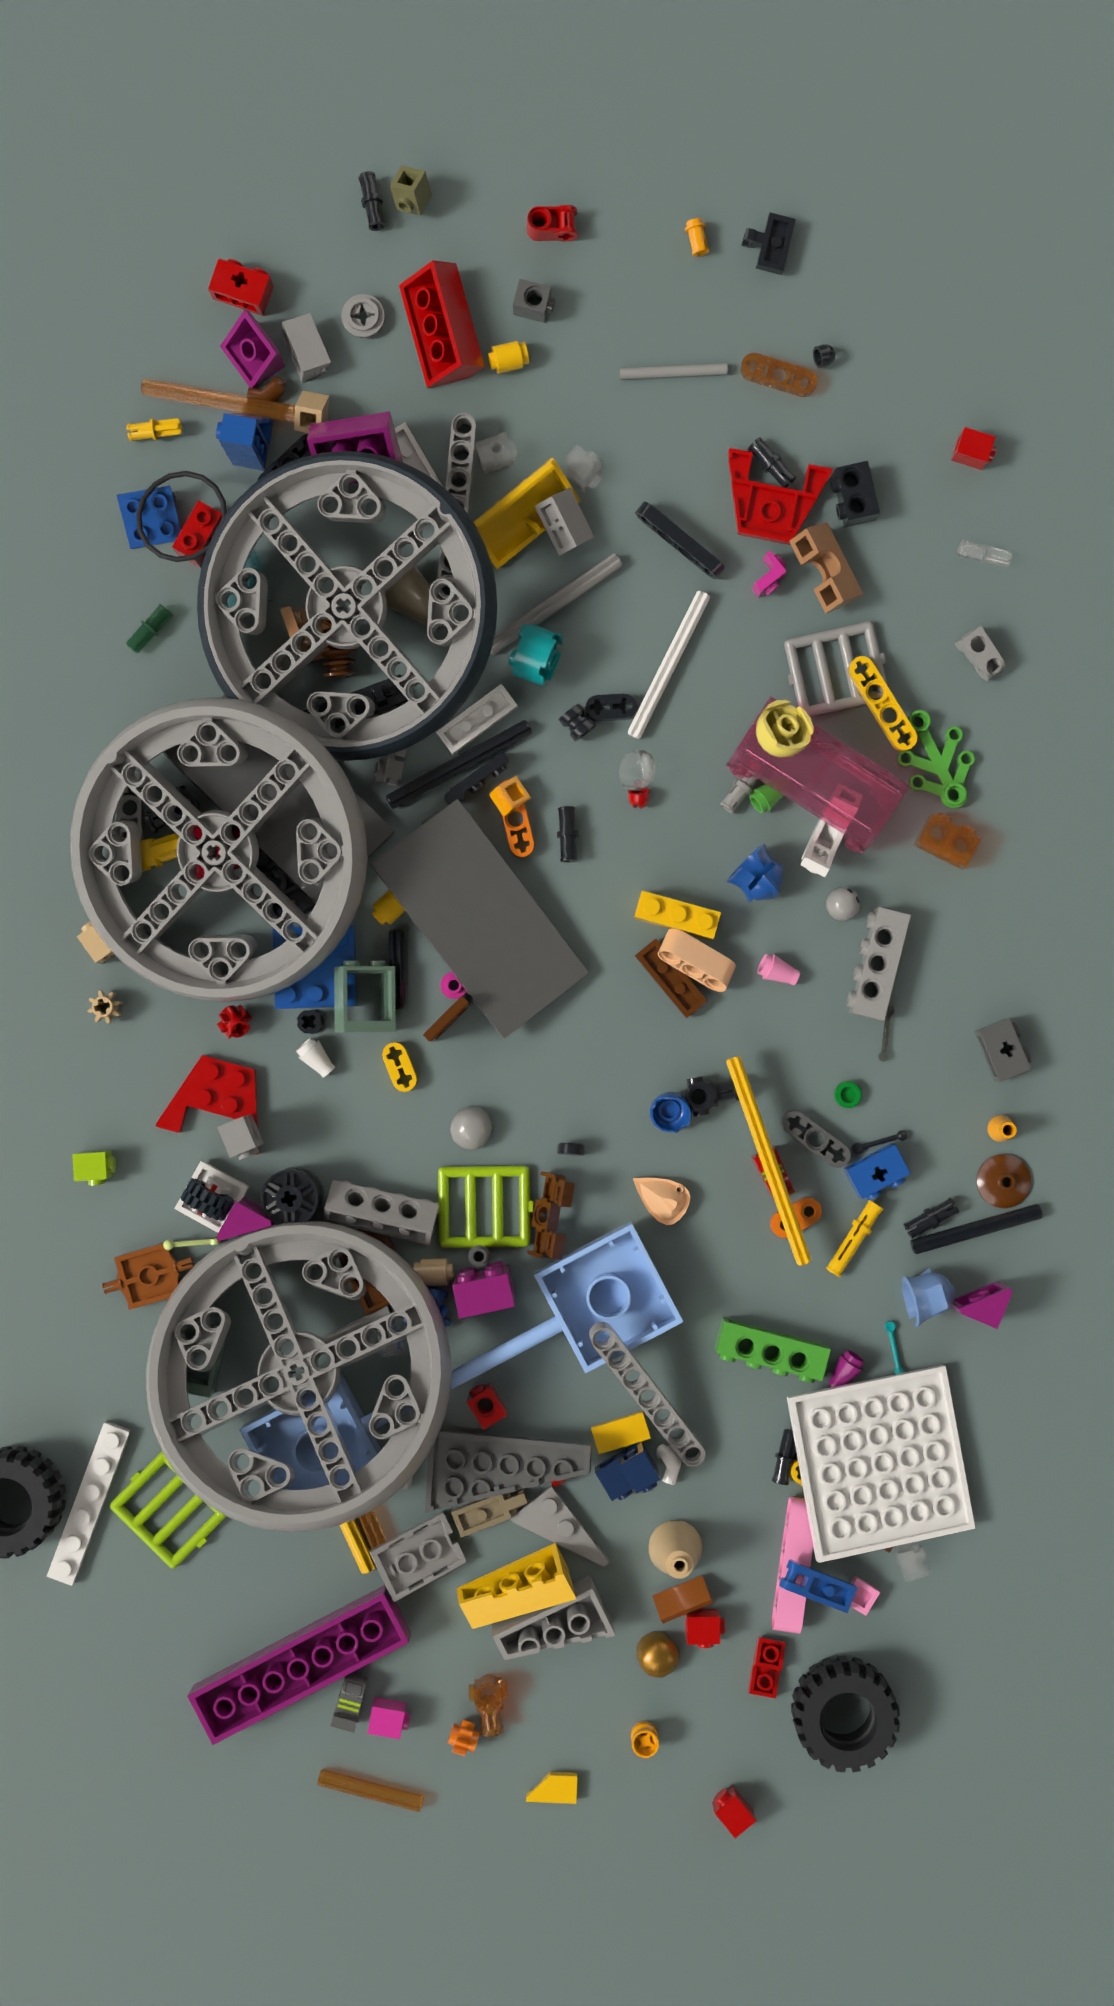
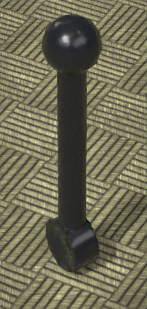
[852,1130,907,1154]

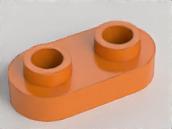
[770,1197,822,1238]

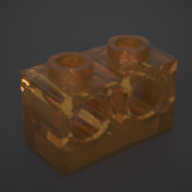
[914,813,982,870]

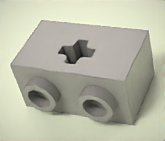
[217,1114,264,1160]

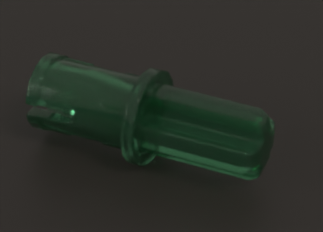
[126,604,173,653]

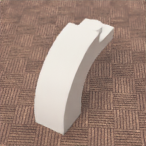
[801,783,863,877]

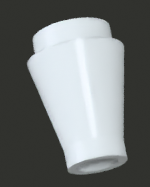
[296,1037,335,1077]

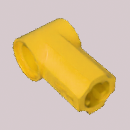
[141,833,179,872]

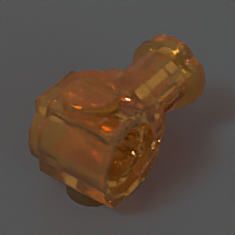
[469,1674,508,1737]

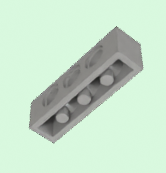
[846,907,911,1021]
[324,1180,439,1245]

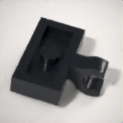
[742,212,796,275]

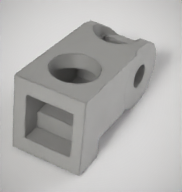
[954,626,1006,681]

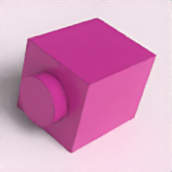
[368,1697,410,1739]

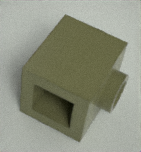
[390,165,432,216]

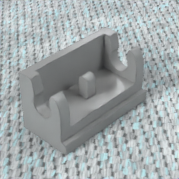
[281,313,331,382]
[534,488,594,556]

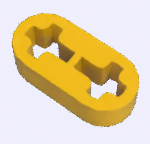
[382,1042,418,1092]

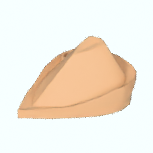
[633,1177,691,1225]

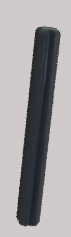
[910,1204,1043,1254]

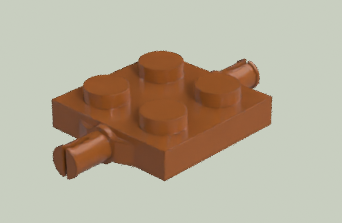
[102,1242,195,1310]

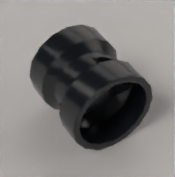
[558,703,596,742]

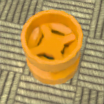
[631,1721,659,1758]

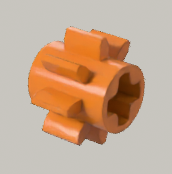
[447,1719,480,1756]

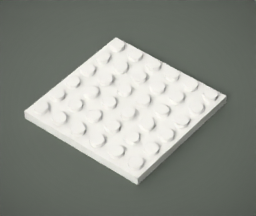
[787,1365,975,1563]

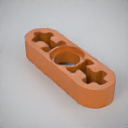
[500,780,534,858]

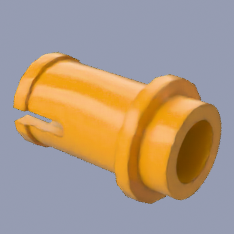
[685,218,709,257]

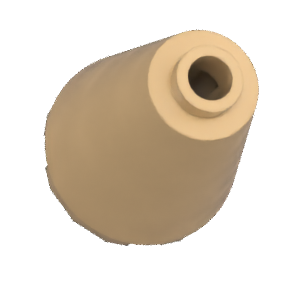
[649,1521,703,1579]

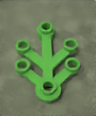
[896,710,975,809]

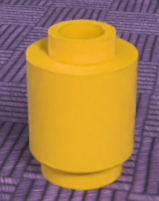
[488,341,529,374]
[371,890,405,925]

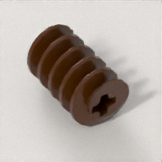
[321,621,356,677]

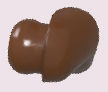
[247,377,286,405]

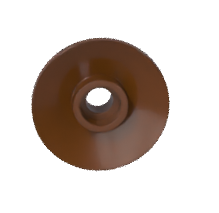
[976,1154,1031,1208]

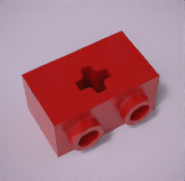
[208,258,274,316]
[172,500,222,568]

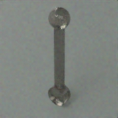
[878,1005,894,1062]

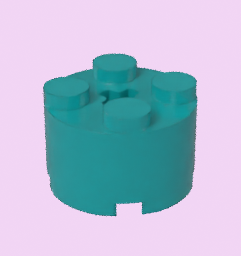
[508,624,564,687]

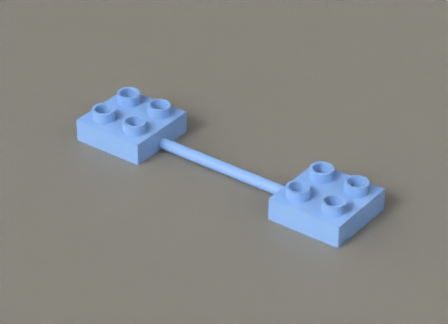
[240,1221,683,1490]

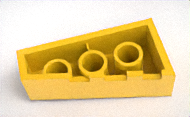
[457,1542,576,1629]

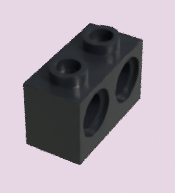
[830,461,880,528]

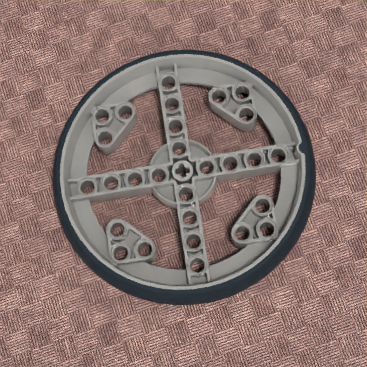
[197,451,497,761]

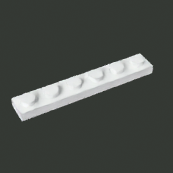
[47,1421,132,1586]

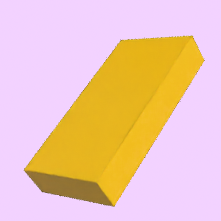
[591,1411,651,1454]

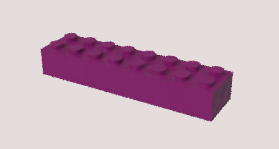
[187,1585,411,1745]

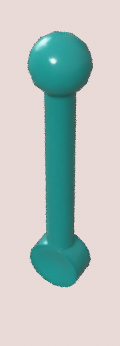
[884,1321,904,1374]

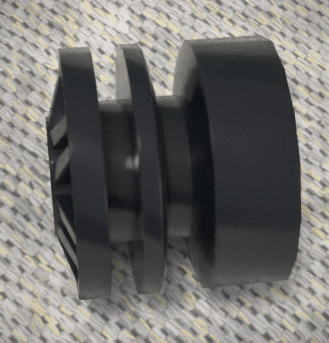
[261,1167,324,1225]

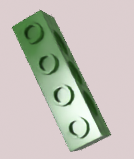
[714,1317,831,1383]

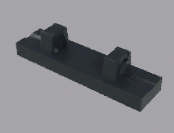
[303,674,409,729]

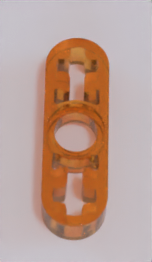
[740,353,817,397]

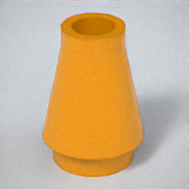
[988,1115,1017,1142]

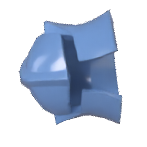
[902,1268,955,1328]

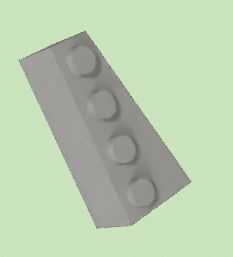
[492,1575,616,1660]

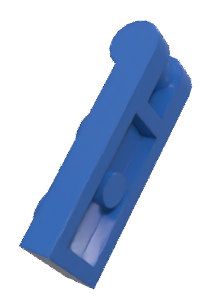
[779,1559,858,1613]

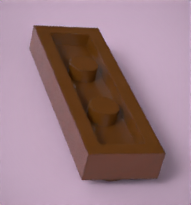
[635,939,707,1018]

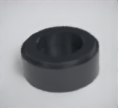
[557,1143,585,1156]

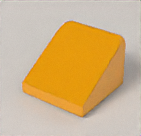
[490,776,531,816]

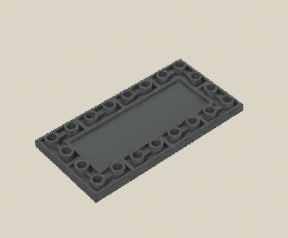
[163,694,395,905]
[370,799,589,1039]

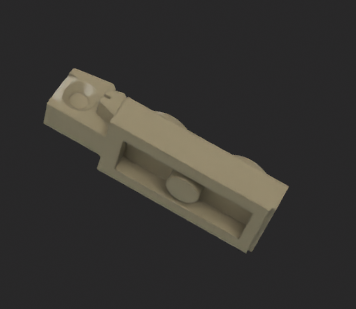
[451,1489,528,1537]

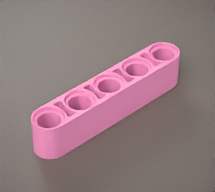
[772,1497,813,1634]

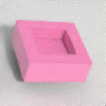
[851,1575,880,1616]

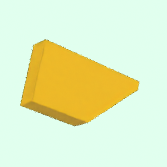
[526,1772,577,1804]

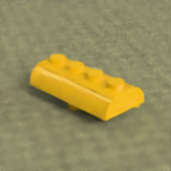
[473,458,581,569]

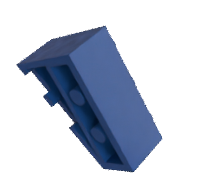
[216,413,274,471]

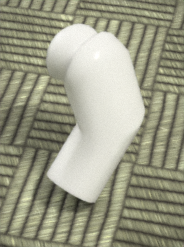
[656,1444,681,1485]

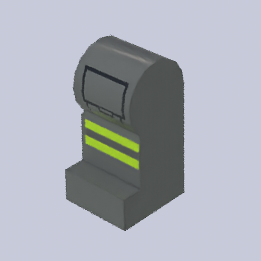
[330,1673,368,1733]

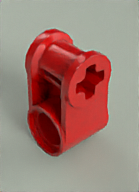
[526,205,578,242]

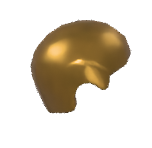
[636,1632,680,1678]

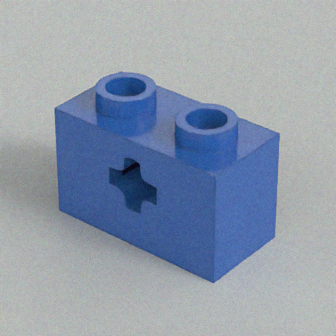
[843,1143,910,1200]

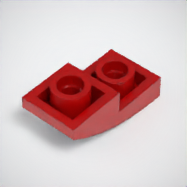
[748,1637,786,1699]

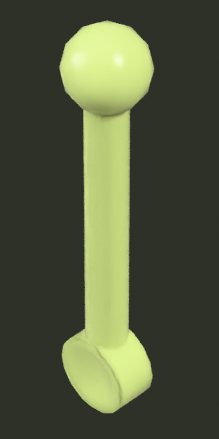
[163,1238,221,1250]

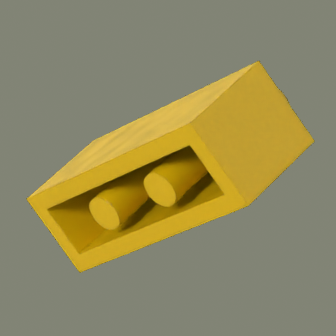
[633,891,721,940]

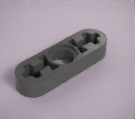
[781,1110,851,1168]

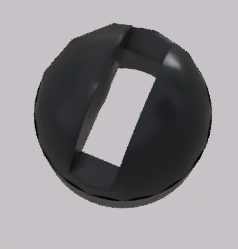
[813,344,836,368]

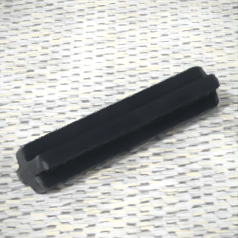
[389,929,405,1009]

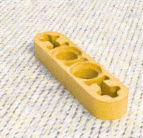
[848,656,917,751]

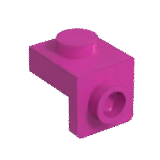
[752,551,787,598]

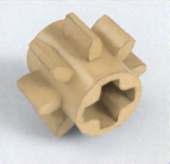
[87,990,123,1024]

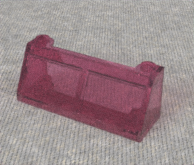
[726,696,910,854]

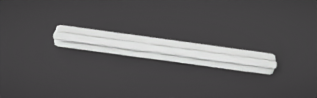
[628,591,710,739]

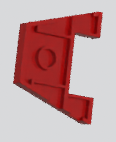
[728,448,832,545]
[155,1055,260,1155]

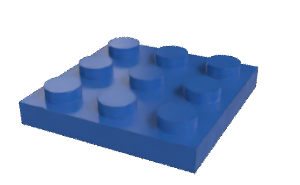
[273,925,357,1009]

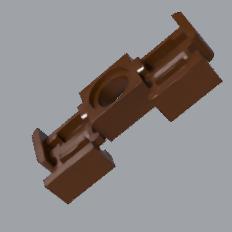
[527,1172,575,1259]

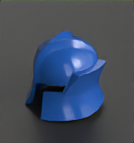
[727,844,785,902]

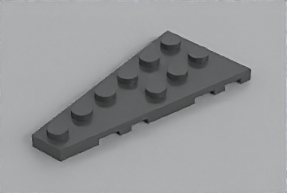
[425,1430,592,1513]

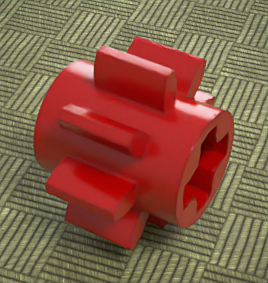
[217,1004,253,1039]

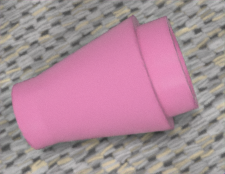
[757,954,800,986]

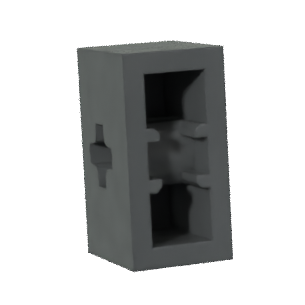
[974,1019,1031,1082]

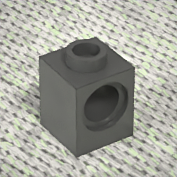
[513,279,555,323]

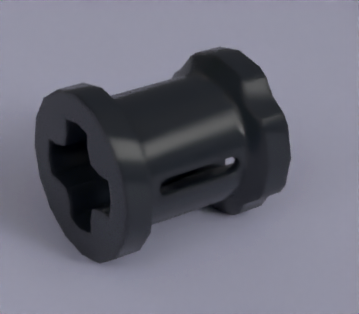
[297,1010,324,1034]

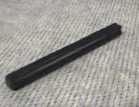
[386,720,532,809]

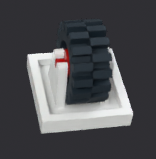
[174,1160,250,1233]

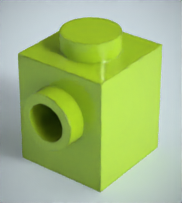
[72,1150,116,1185]

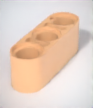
[658,929,736,992]

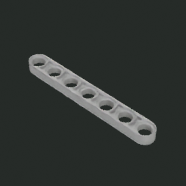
[589,1322,706,1467]

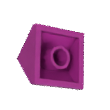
[220,309,285,388]
[217,1197,274,1241]
[951,1281,1012,1329]

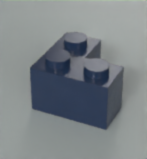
[595,1441,660,1501]

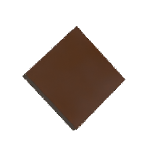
[423,996,471,1042]

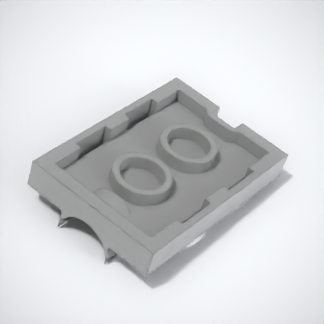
[369,1511,467,1602]

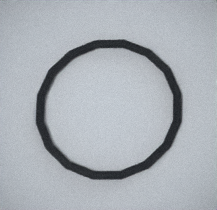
[136,471,227,562]

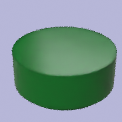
[834,1081,862,1108]

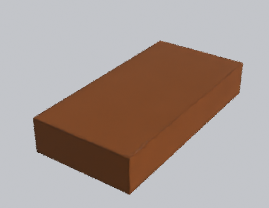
[652,1575,713,1624]

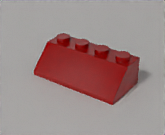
[399,260,485,388]

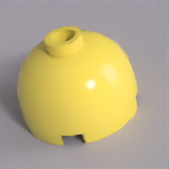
[756,700,814,758]

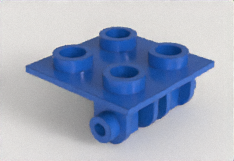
[117,485,181,549]

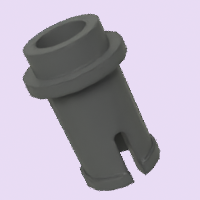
[468,1245,490,1267]

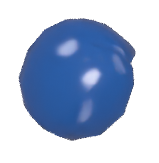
[650,1092,692,1133]

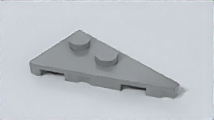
[510,1484,609,1567]

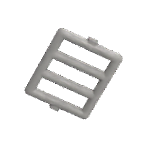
[784,621,888,717]

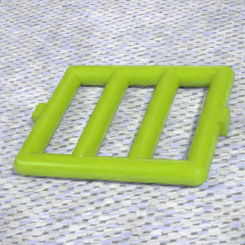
[435,1166,533,1248]
[110,1451,227,1569]

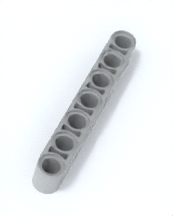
[437,413,477,600]

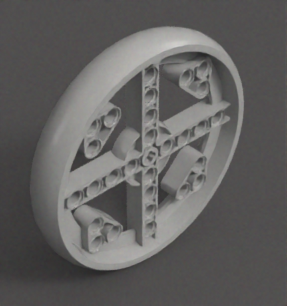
[70,697,368,1002]
[146,1220,452,1533]

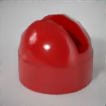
[628,787,650,809]

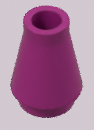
[828,1349,865,1387]

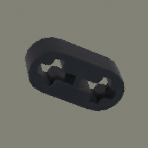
[585,694,637,721]

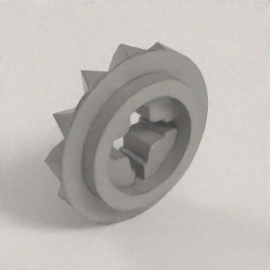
[341,294,385,339]

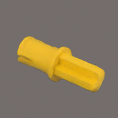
[126,418,182,441]

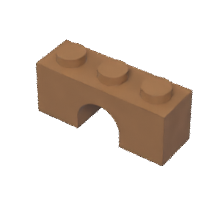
[789,522,864,614]

